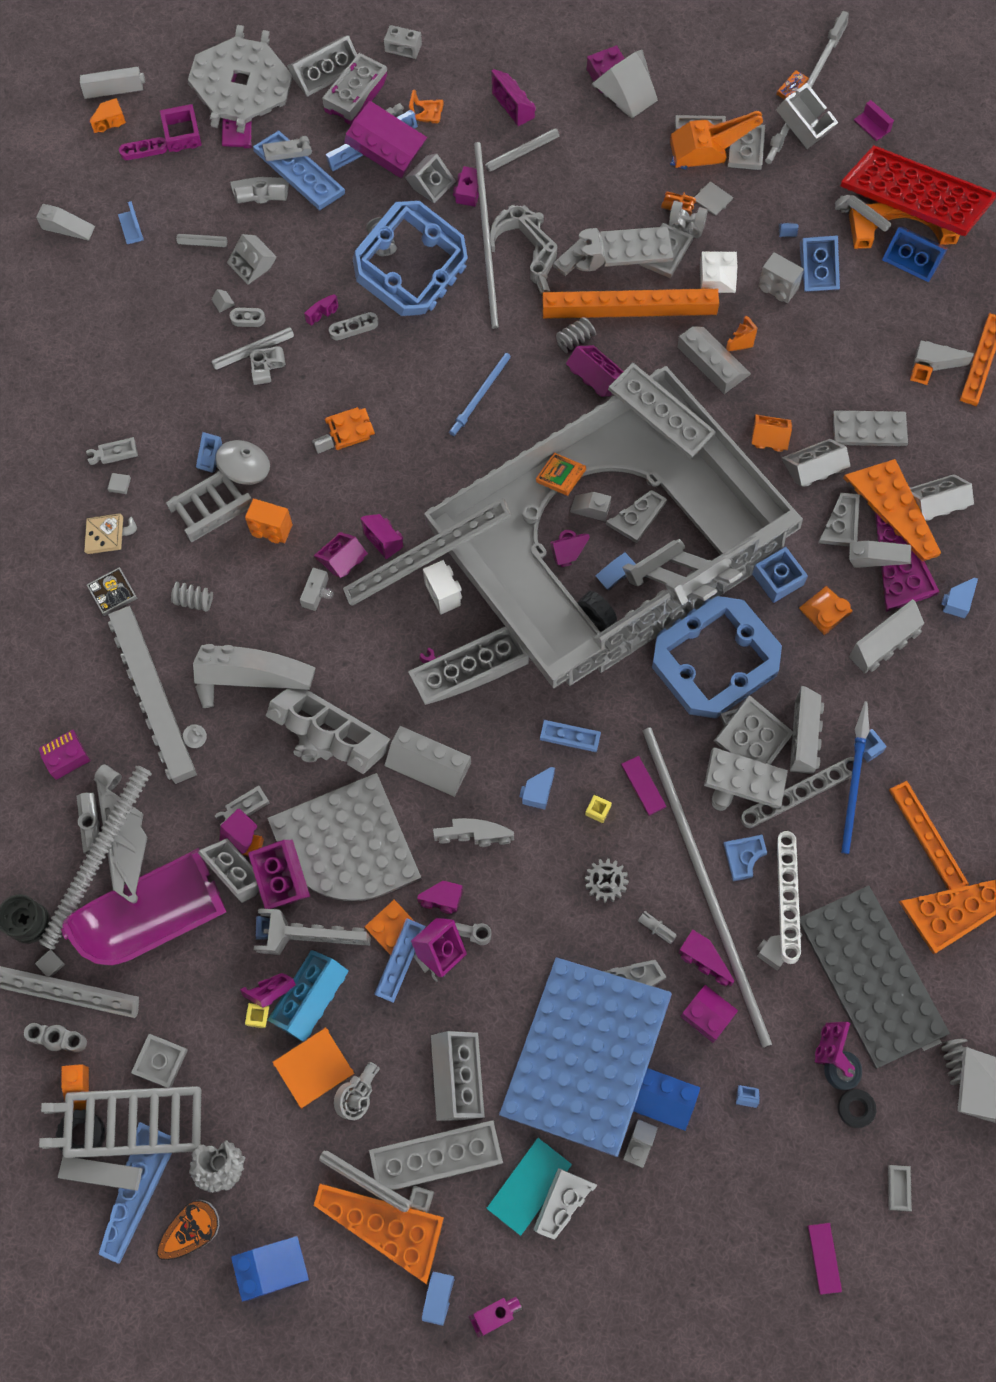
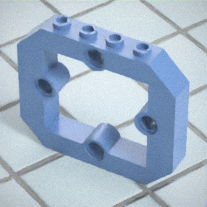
[353,201,468,316]
[652,596,782,718]

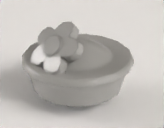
[835,195,851,213]
[183,724,207,748]

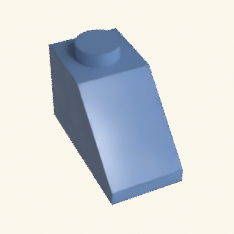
[941,578,978,618]
[520,767,555,809]

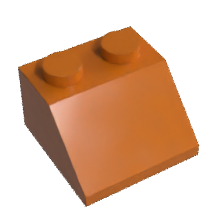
[751,414,792,452]

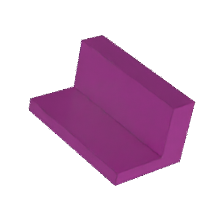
[853,100,894,141]

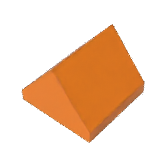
[910,363,933,385]

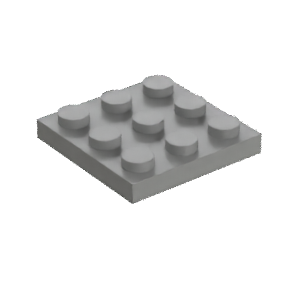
[714,695,794,765]

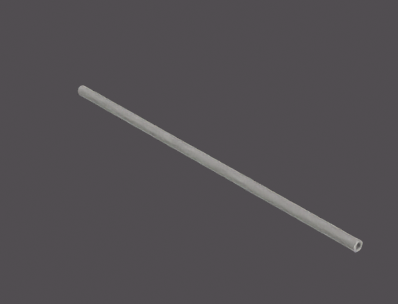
[643,727,772,1048]

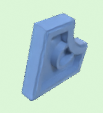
[723,835,767,881]

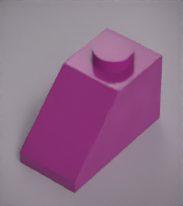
[550,533,590,567]

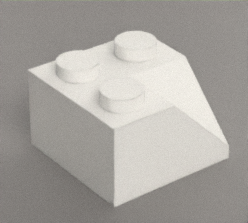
[700,252,737,293]
[423,560,462,615]

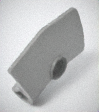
[230,177,289,204]

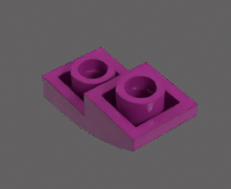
[304,294,338,326]

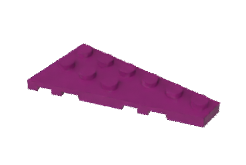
[875,512,940,612]

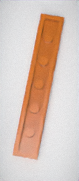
[959,313,996,406]
[889,781,969,890]

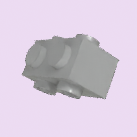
[384,25,422,59]

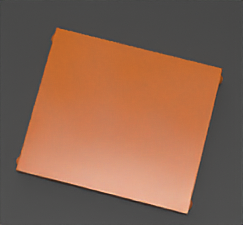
[273,1027,354,1108]

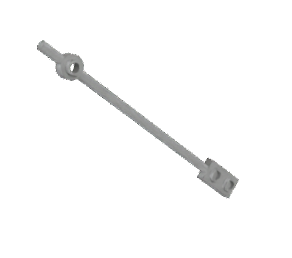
[765,11,849,164]

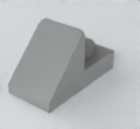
[623,1119,658,1168]

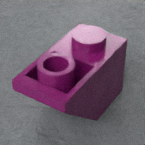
[417,881,463,914]

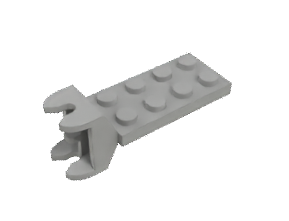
[573,227,673,271]
[254,909,371,955]

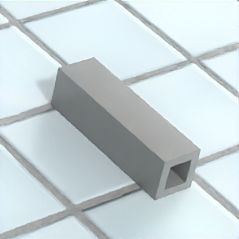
[80,67,145,99]

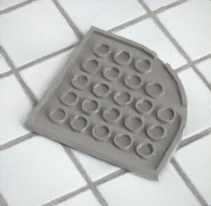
[267,773,422,901]

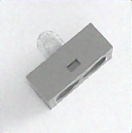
[300,568,334,611]

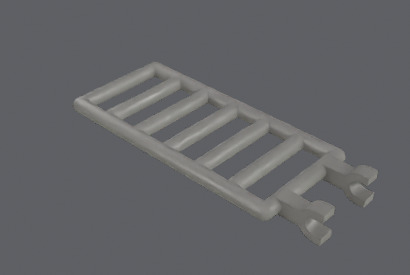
[39,1086,201,1158]

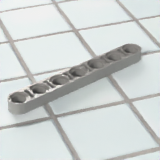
[741,757,854,828]

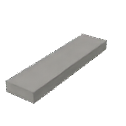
[58,1157,143,1191]

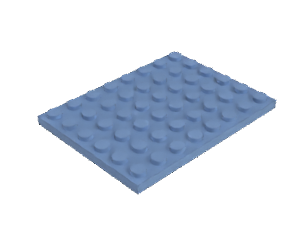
[499,957,672,1157]

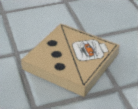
[84,514,123,554]

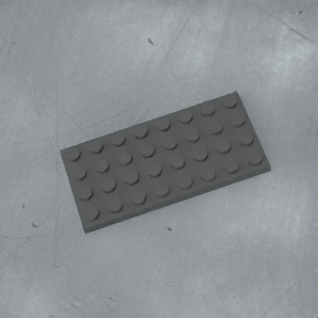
[800,886,950,1069]

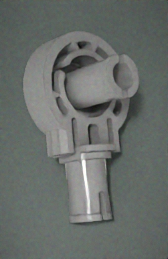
[334,1062,380,1120]

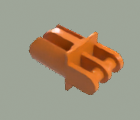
[661,191,696,215]

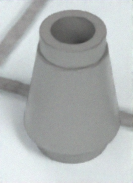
[195,684,214,708]

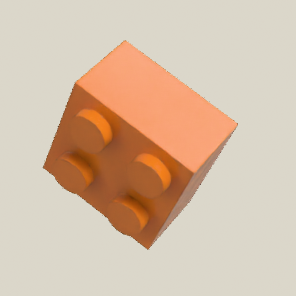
[245,498,293,544]

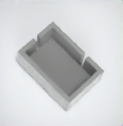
[776,83,838,149]

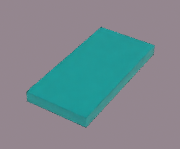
[486,1138,572,1236]

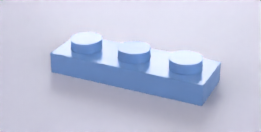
[540,720,601,752]

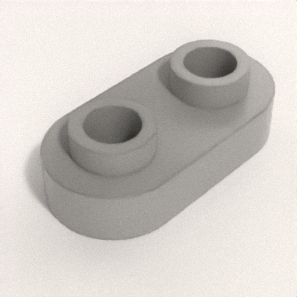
[230,308,265,327]

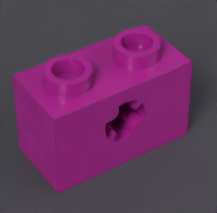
[453,166,479,207]

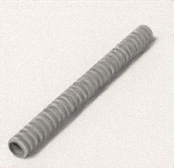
[39,765,152,949]

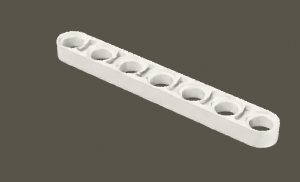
[777,831,801,964]

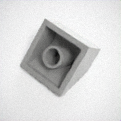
[405,153,456,203]

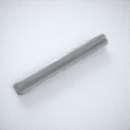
[485,129,559,171]
[212,327,294,370]
[319,1151,411,1212]

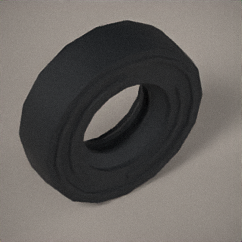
[838,1089,877,1128]

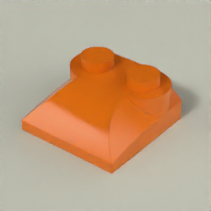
[799,586,853,635]

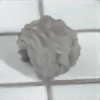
[189,1140,246,1193]

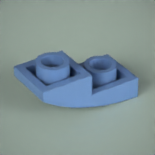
[596,552,636,590]
[422,1272,454,1326]

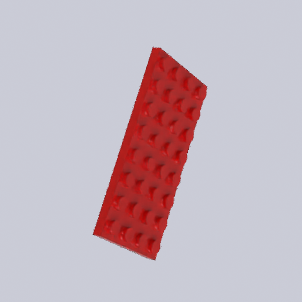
[840,146,996,236]

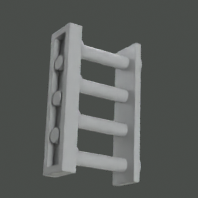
[166,470,252,543]

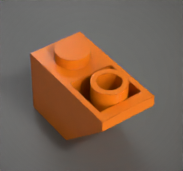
[90,98,126,133]

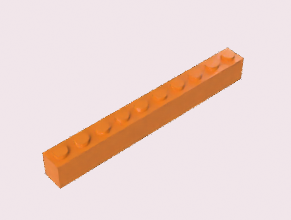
[543,289,719,319]

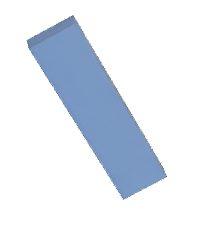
[374,918,426,1003]

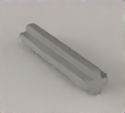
[847,195,891,231]
[176,234,227,247]

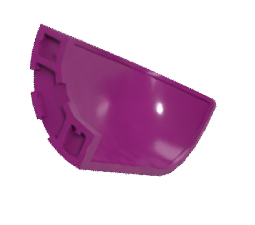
[61,848,226,965]

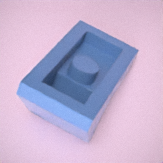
[196,432,222,473]

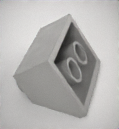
[782,439,851,486]
[910,474,974,521]
[198,839,259,902]

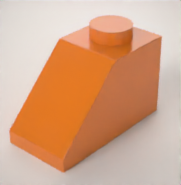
[62,1064,89,1111]

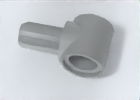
[455,923,491,945]

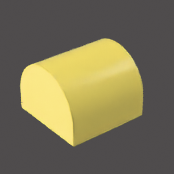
[245,1003,269,1028]

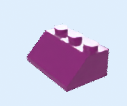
[491,69,536,126]
[566,345,624,397]
[248,840,310,909]

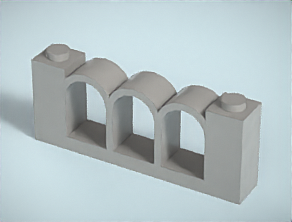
[266,688,391,774]

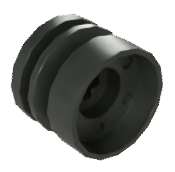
[0,894,50,944]

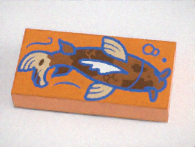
[777,70,809,99]

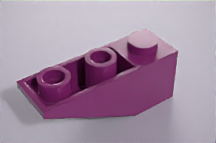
[678,929,735,987]

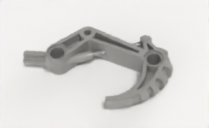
[490,205,557,295]

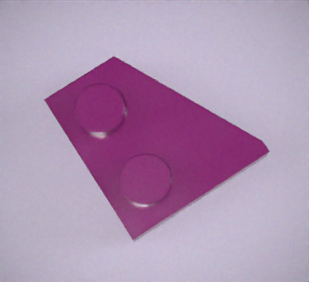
[240,973,296,1008]

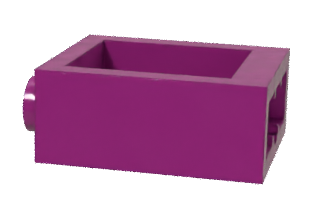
[160,104,202,152]

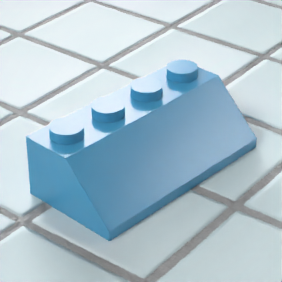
[267,950,349,1042]

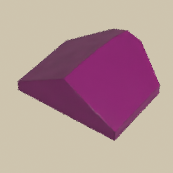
[219,809,257,854]

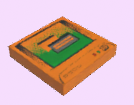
[536,453,586,496]

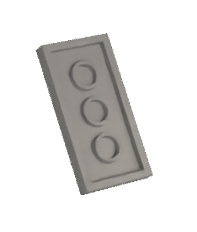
[833,411,908,446]
[704,748,788,809]

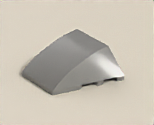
[591,50,658,118]

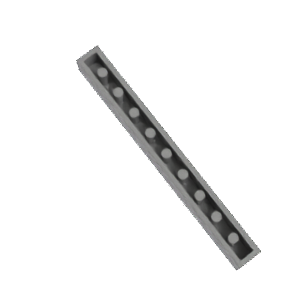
[108,606,197,784]

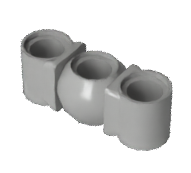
[24,1023,87,1053]

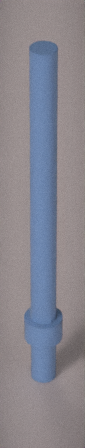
[449,353,511,436]

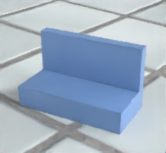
[118,202,144,245]

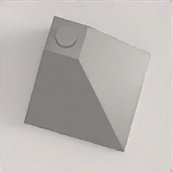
[958,1047,996,1123]

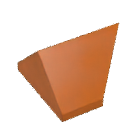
[726,316,758,351]

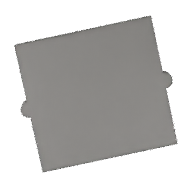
[694,181,733,216]

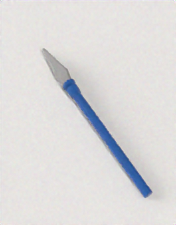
[841,701,869,854]

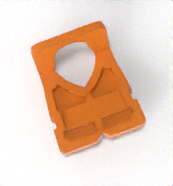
[409,90,444,123]

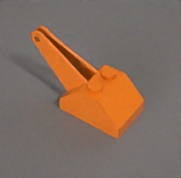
[670,111,763,168]

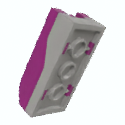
[322,53,387,125]

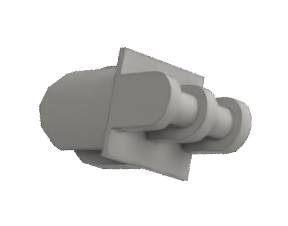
[712,789,734,811]

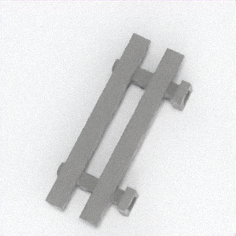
[622,539,743,605]

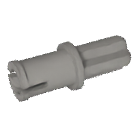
[638,911,677,944]

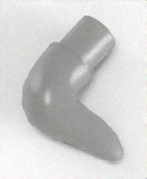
[122,517,137,536]

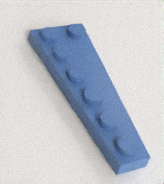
[99,1122,172,1263]

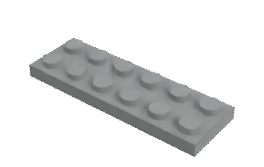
[608,363,716,459]
[369,1120,503,1190]

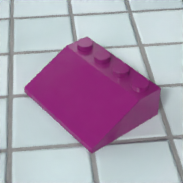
[344,101,427,178]

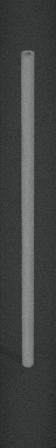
[474,142,499,329]

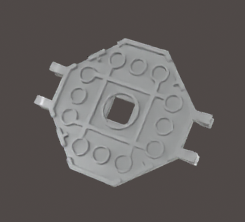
[188,25,292,133]

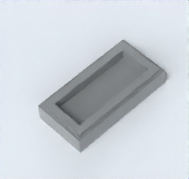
[888,1165,912,1211]

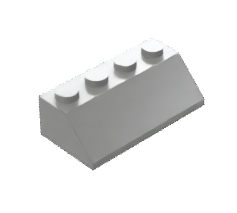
[287,35,357,97]
[677,327,751,394]
[849,599,924,674]
[790,686,824,774]
[384,726,471,797]
[431,1031,485,1121]

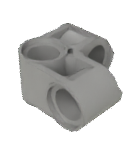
[250,346,286,385]

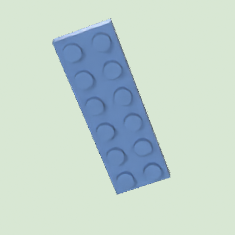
[253,131,345,211]

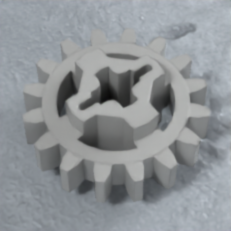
[585,858,629,903]

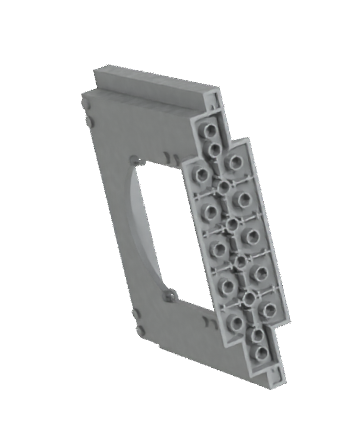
[424,366,803,689]

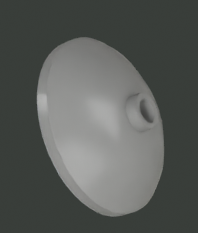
[215,440,270,485]

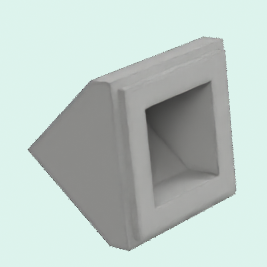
[211,289,235,313]
[312,434,334,454]

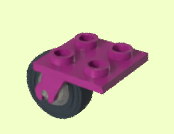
[815,1022,862,1090]

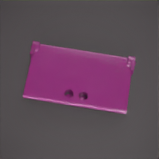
[222,118,252,148]

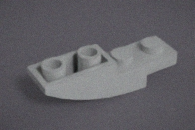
[433,818,514,847]

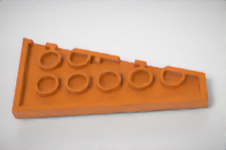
[843,459,941,561]
[899,880,996,954]
[314,1184,444,1284]

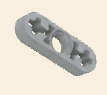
[329,312,378,340]

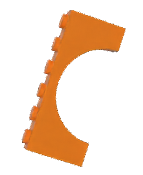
[849,203,960,249]

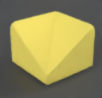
[585,795,612,823]

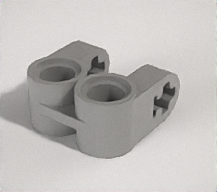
[669,200,708,238]

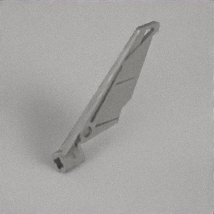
[93,764,148,904]

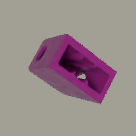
[468,1297,522,1337]

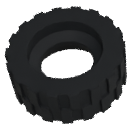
[577,591,618,631]
[55,1109,106,1159]

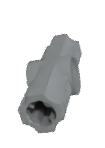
[77,793,100,854]

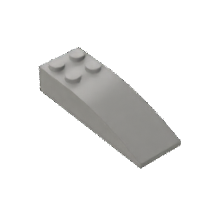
[408,626,529,705]
[193,644,315,690]

